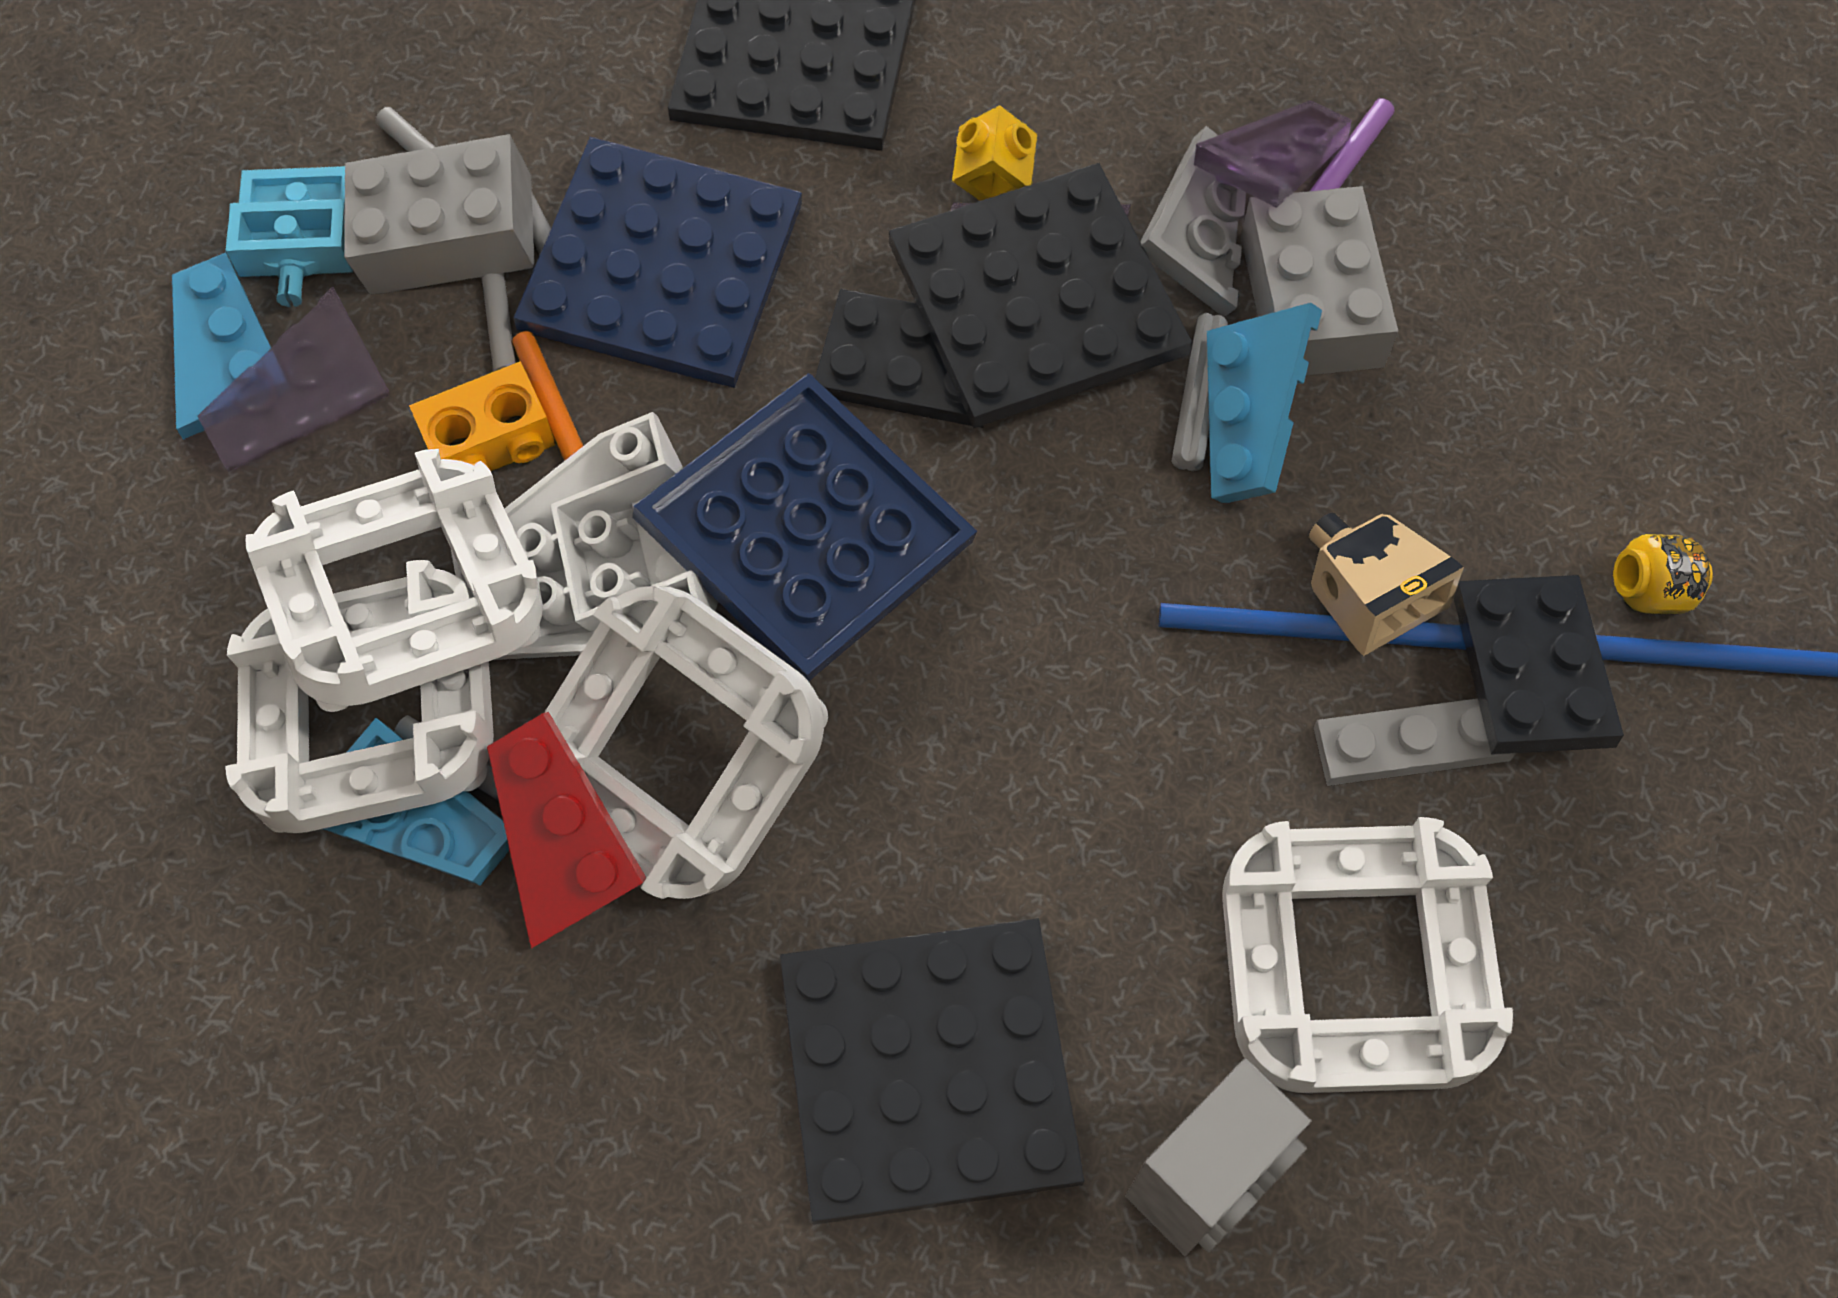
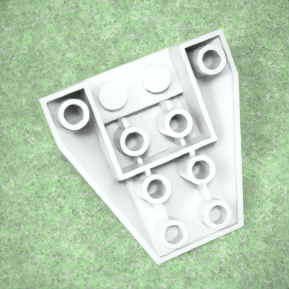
[451,412,718,660]

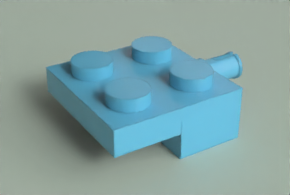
[225,166,353,307]

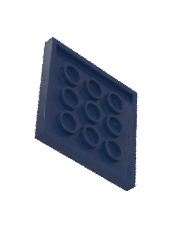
[514,137,802,388]
[632,373,977,682]

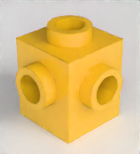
[952,105,1037,201]

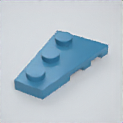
[172,252,292,439]
[1207,302,1322,503]
[323,718,510,886]

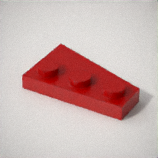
[487,712,647,949]

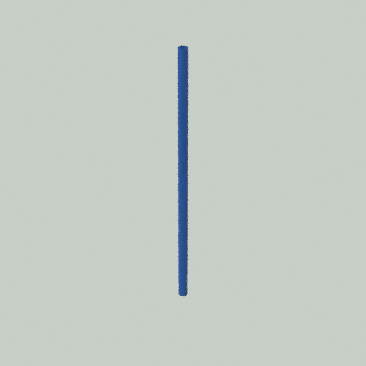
[1159,603,1838,677]

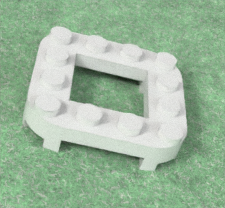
[246,449,543,712]
[226,560,493,833]
[544,587,828,899]
[1222,817,1513,1093]

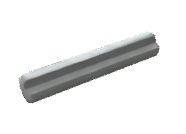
[1172,313,1228,471]

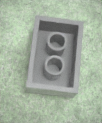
[344,134,534,294]
[1241,186,1398,375]
[1125,1058,1311,1256]

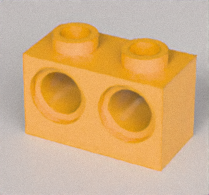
[409,361,556,471]

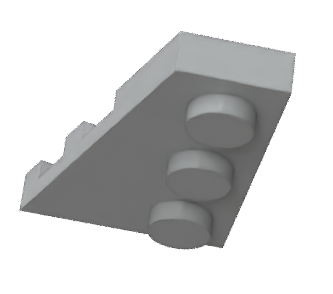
[1140,126,1249,316]

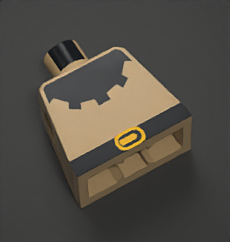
[1309,513,1464,656]

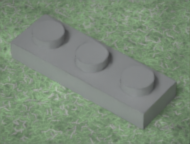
[1314,699,1516,786]

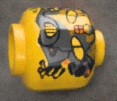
[1613,534,1713,614]

